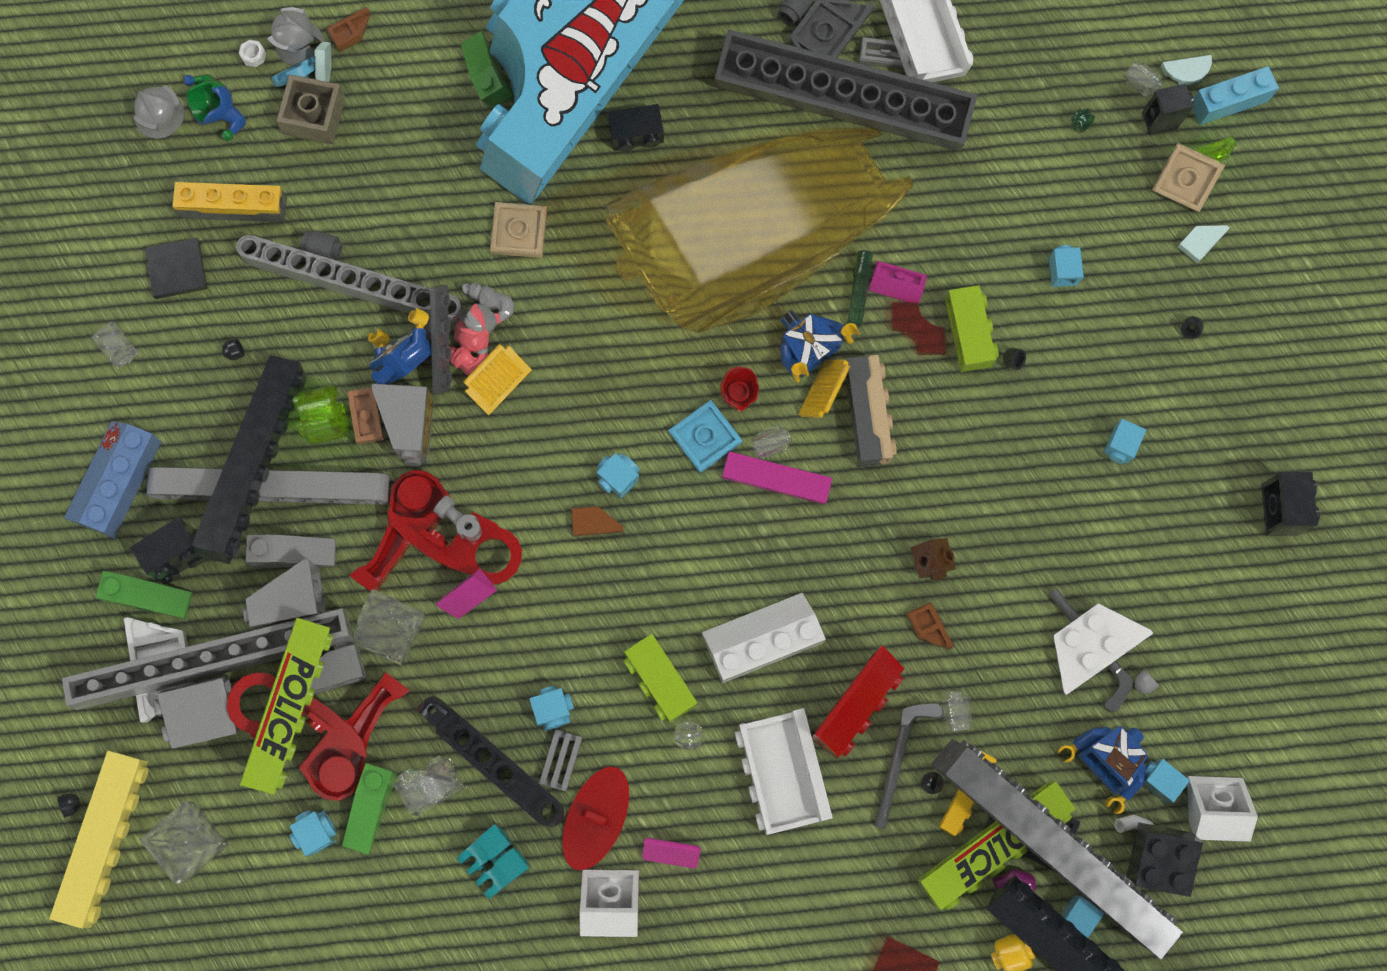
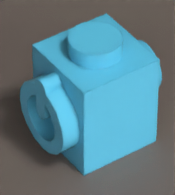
[597,453,640,499]
[529,686,574,731]
[289,810,337,856]

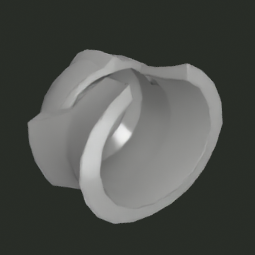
[267,7,324,65]
[134,85,184,139]

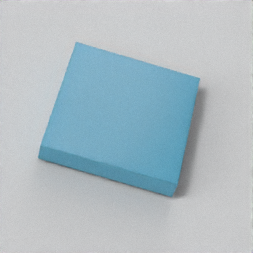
[668,400,743,474]

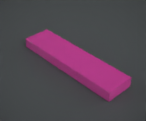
[722,452,832,505]

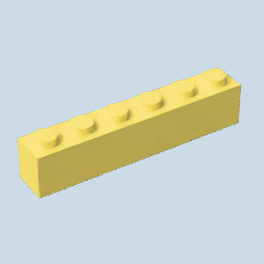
[49,751,148,929]

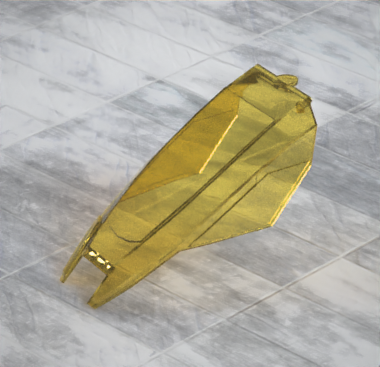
[605,128,913,333]

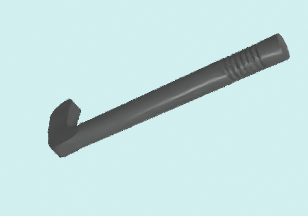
[1048,588,1133,712]
[875,703,944,829]

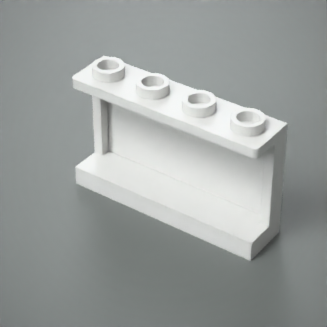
[880,0,973,82]
[735,708,833,835]

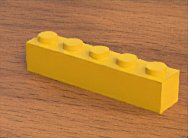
[938,751,997,836]

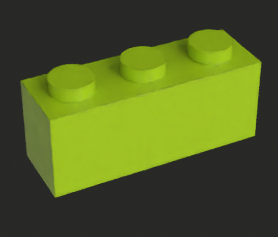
[945,285,999,372]
[623,634,698,723]

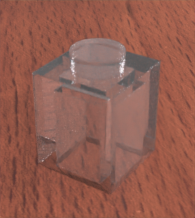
[91,321,139,368]

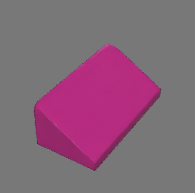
[869,261,927,304]
[436,569,497,619]
[642,838,701,868]

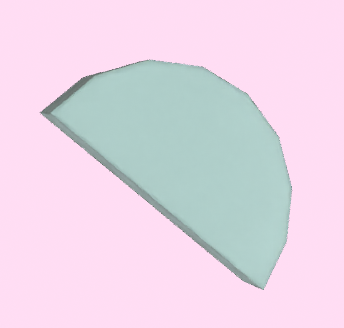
[1160,55,1212,85]

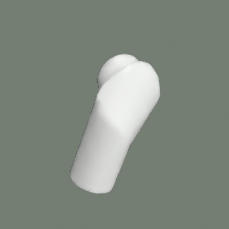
[1114,815,1154,833]

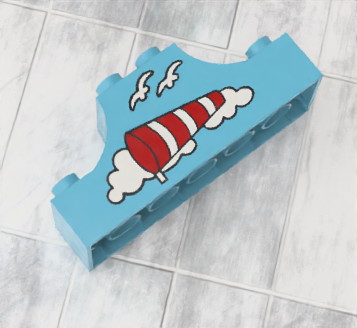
[476,0,684,205]

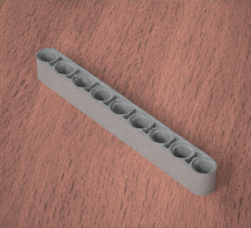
[236,235,463,326]
[146,467,390,505]

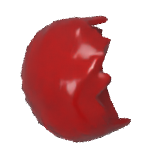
[720,367,759,412]

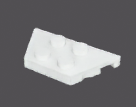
[1053,604,1153,695]
[124,617,194,723]

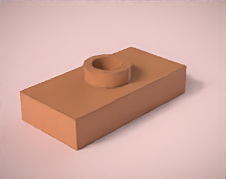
[347,387,384,445]

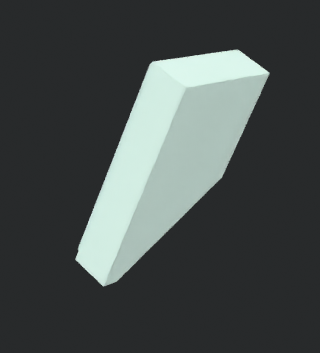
[315,42,332,82]
[1178,225,1230,263]

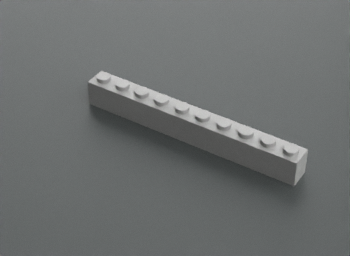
[62,608,354,710]

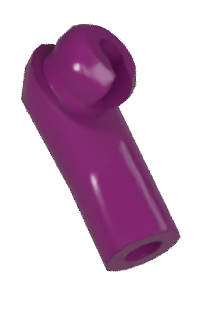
[992,868,1036,891]

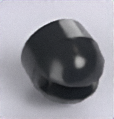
[1181,316,1204,339]
[222,337,245,360]
[1003,348,1026,370]
[921,772,944,794]
[57,793,81,818]

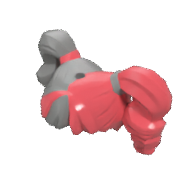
[449,282,515,376]

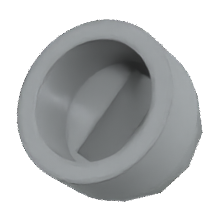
[1134,670,1159,694]

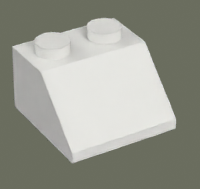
[1187,776,1258,842]
[580,870,639,937]

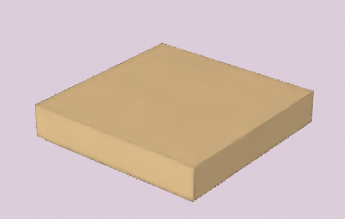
[1152,142,1225,212]
[490,202,547,258]

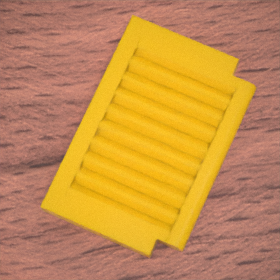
[463,344,532,415]
[798,360,850,418]

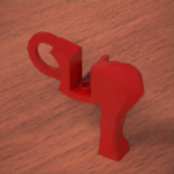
[349,470,523,596]
[226,671,410,801]

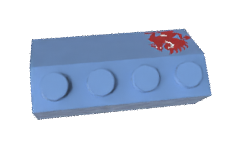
[64,421,161,539]

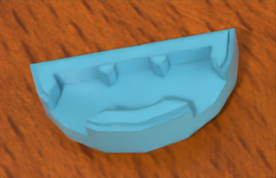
[271,56,315,87]

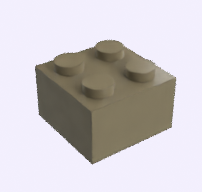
[276,74,345,144]

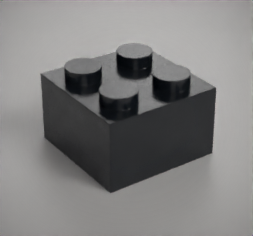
[1261,472,1320,536]
[130,517,204,584]
[1126,822,1203,897]

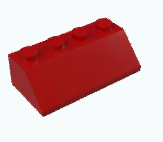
[812,645,905,759]

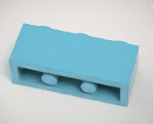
[1192,66,1279,125]

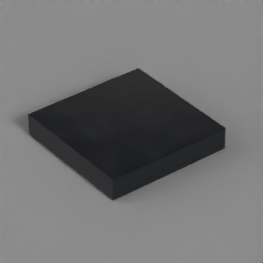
[145,238,207,299]

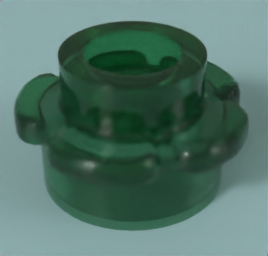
[1071,108,1095,132]

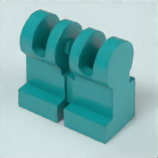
[456,824,531,900]

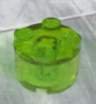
[293,385,348,445]

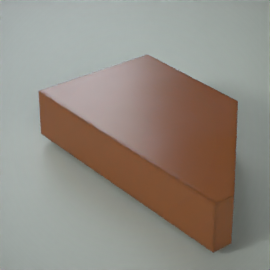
[326,7,370,52]
[571,506,623,537]
[906,602,954,650]

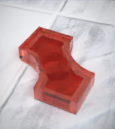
[891,302,946,355]

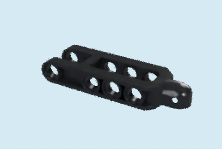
[416,696,565,827]

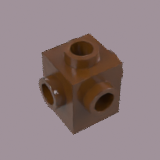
[911,538,956,581]

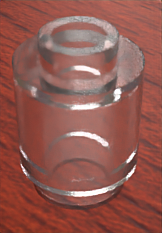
[1124,61,1163,98]
[750,424,792,459]
[942,691,973,732]

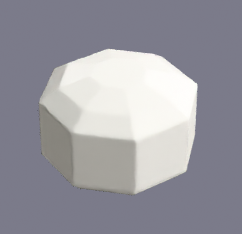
[239,40,266,67]

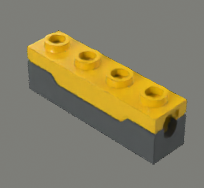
[172,182,287,222]

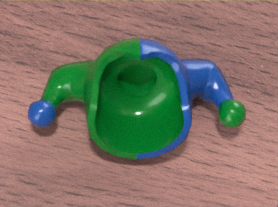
[184,74,246,141]

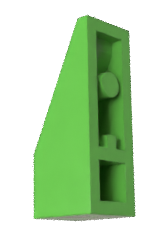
[461,31,514,109]
[95,571,192,619]
[342,763,398,855]

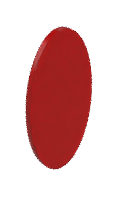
[563,767,629,870]

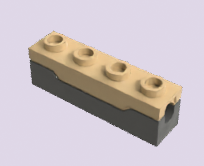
[846,355,896,467]

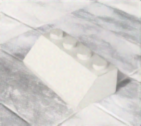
[702,593,826,683]

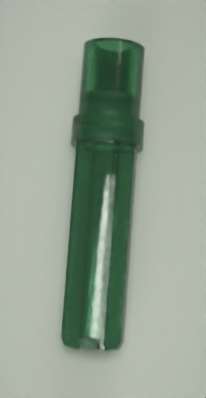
[847,250,873,328]

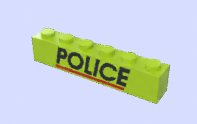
[240,617,333,795]
[917,781,1076,910]

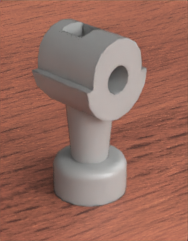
[433,495,482,541]

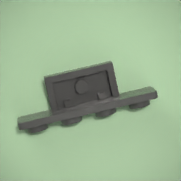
[414,285,452,394]

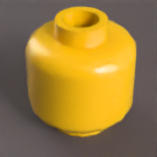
[991,933,1036,971]

